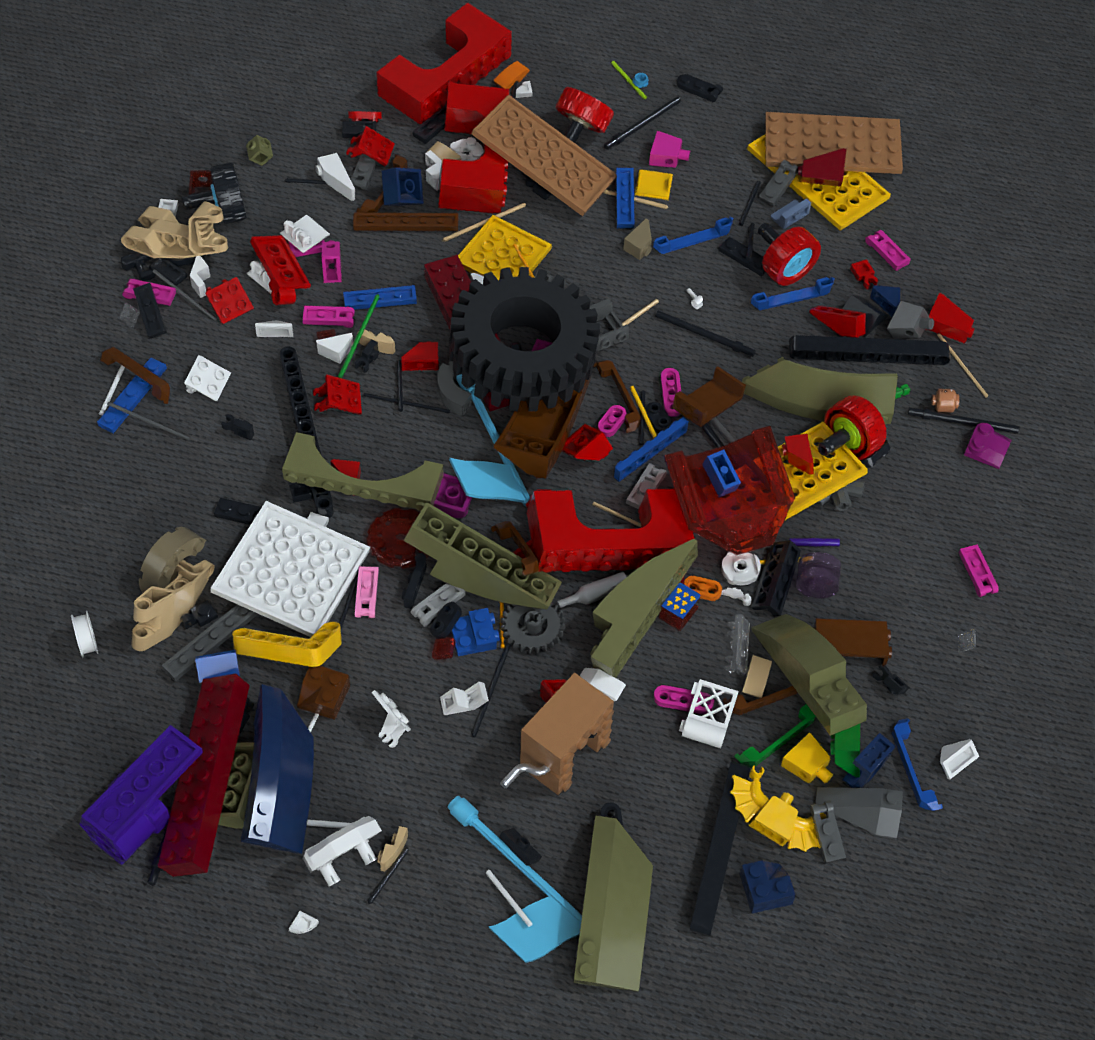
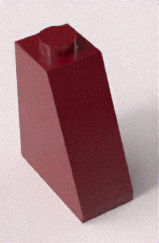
[798,148,847,187]

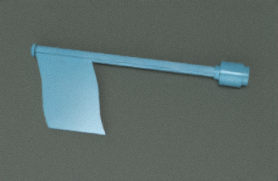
[449,374,530,507]
[448,796,582,963]

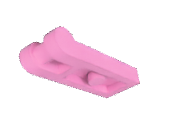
[355,566,379,618]

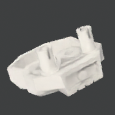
[303,816,382,887]

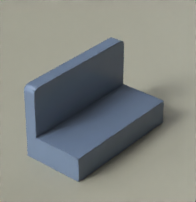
[771,198,811,229]

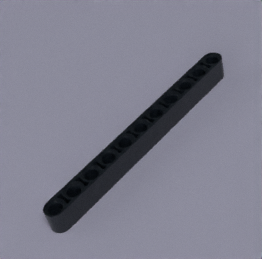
[280,346,334,518]

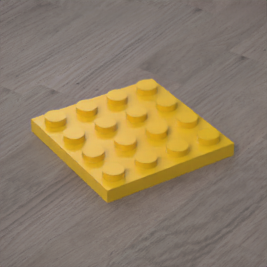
[458,215,552,280]

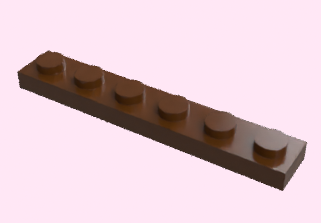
[353,213,458,231]

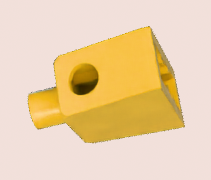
[781,733,833,784]

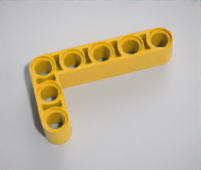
[232,622,342,667]

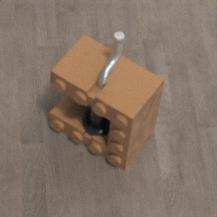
[500,672,614,795]

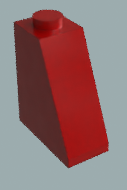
[927,293,975,343]

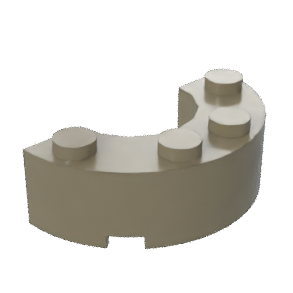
[139,527,207,593]

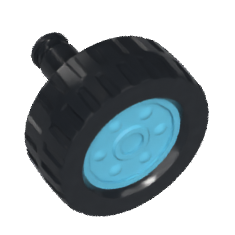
[182,162,247,224]

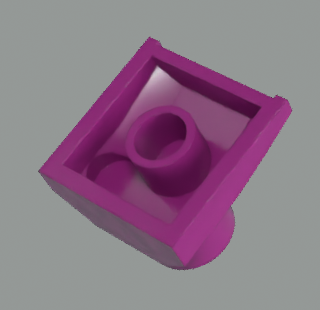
[964,423,1012,469]
[434,472,472,518]

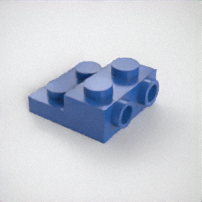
[451,608,500,656]

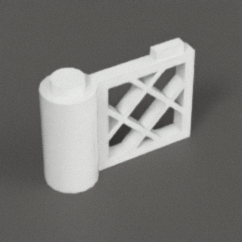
[679,679,739,749]

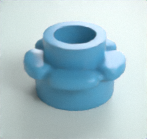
[632,73,649,88]

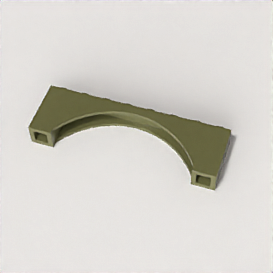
[282,432,444,511]

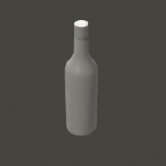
[557,572,626,608]

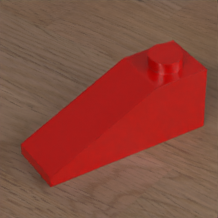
[810,305,866,338]

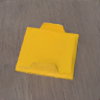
[635,169,673,200]

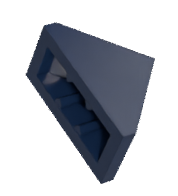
[870,285,900,317]

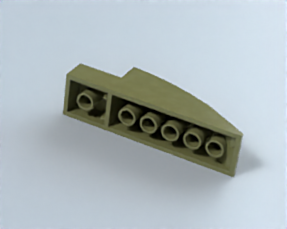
[404,502,562,610]
[590,539,698,678]
[751,614,867,736]

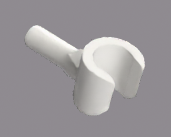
[687,288,703,310]

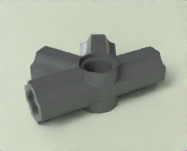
[806,475,865,511]

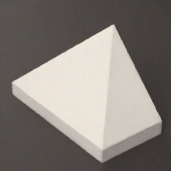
[255,320,293,337]
[940,739,979,779]

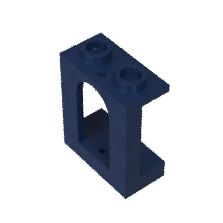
[842,733,896,788]

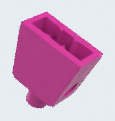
[649,131,691,168]
[322,240,342,283]

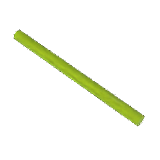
[611,61,647,99]

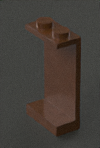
[672,366,746,427]
[813,618,892,665]

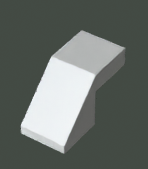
[425,150,442,191]
[190,256,210,298]
[580,668,626,701]
[440,682,489,715]

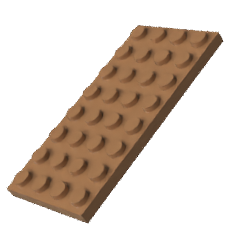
[472,95,616,216]
[765,112,903,174]

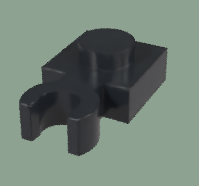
[525,178,552,200]

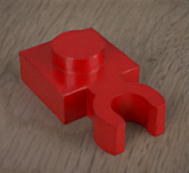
[850,259,878,289]

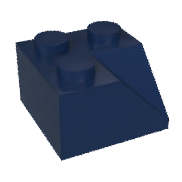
[381,168,424,206]
[740,860,795,913]

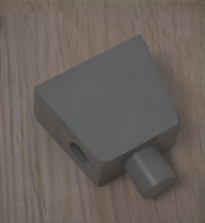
[887,301,934,339]

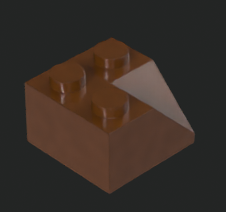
[297,666,350,720]

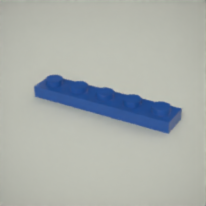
[97,358,167,433]
[614,417,689,482]

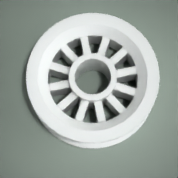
[71,611,98,658]

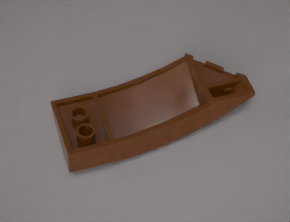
[494,377,591,479]

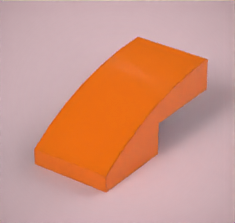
[493,61,530,89]

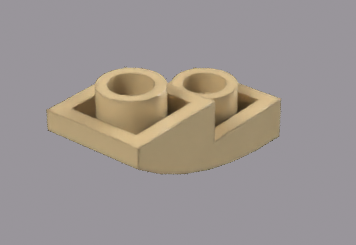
[426,141,462,161]
[357,330,395,354]
[742,655,772,698]
[377,826,408,872]

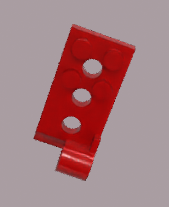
[250,235,311,305]

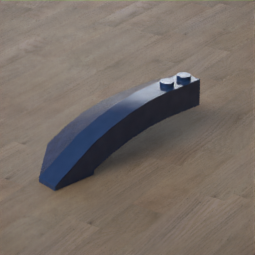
[241,684,314,854]

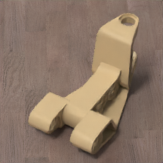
[121,201,228,259]
[132,559,215,651]

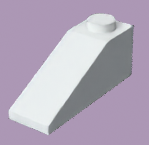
[316,153,355,201]

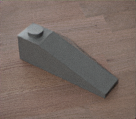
[815,787,903,839]

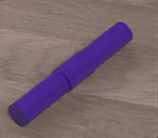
[789,538,840,546]

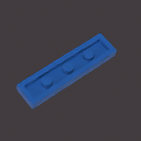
[616,168,634,228]
[343,285,417,310]

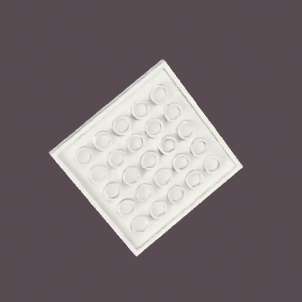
[211,501,370,637]

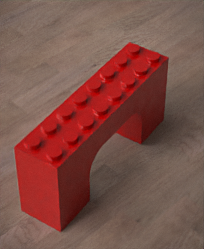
[377,3,512,125]
[438,83,512,213]
[527,489,694,573]

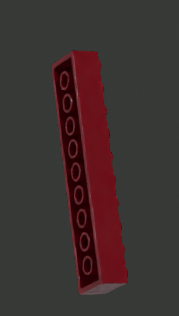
[424,255,510,412]
[158,674,250,877]

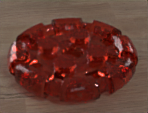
[366,508,429,569]

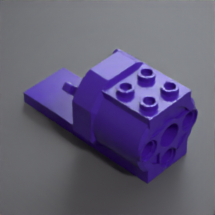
[79,725,203,865]

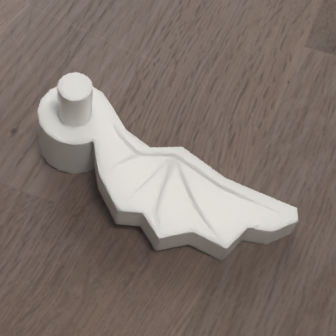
[722,588,751,606]

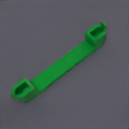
[734,704,816,767]

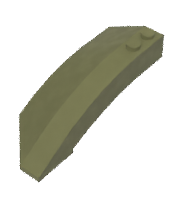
[742,357,898,425]
[574,816,653,992]

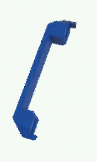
[653,217,733,254]
[751,277,835,310]
[892,718,943,811]

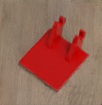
[346,126,395,167]
[205,277,254,325]
[313,375,362,415]

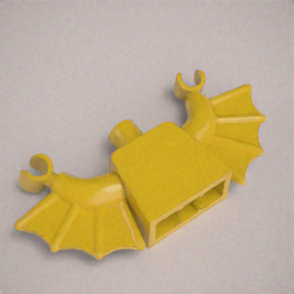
[730,765,827,852]

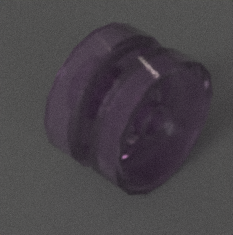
[796,552,841,598]

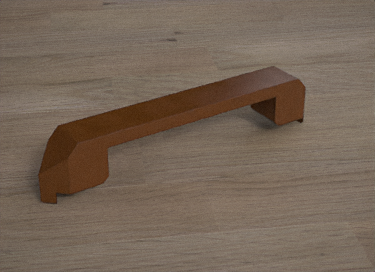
[356,154,407,213]
[100,347,170,404]
[593,360,641,433]
[491,521,539,576]
[723,686,798,715]

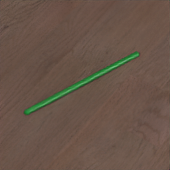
[338,294,380,378]

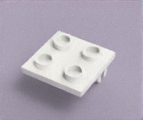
[372,690,411,747]

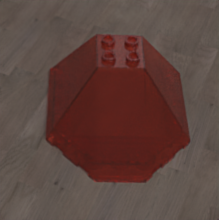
[664,426,795,556]

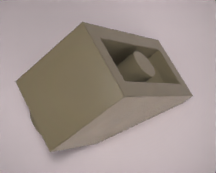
[623,219,652,260]

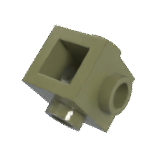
[246,135,273,166]

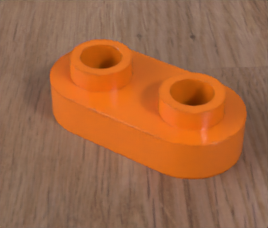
[684,576,722,601]

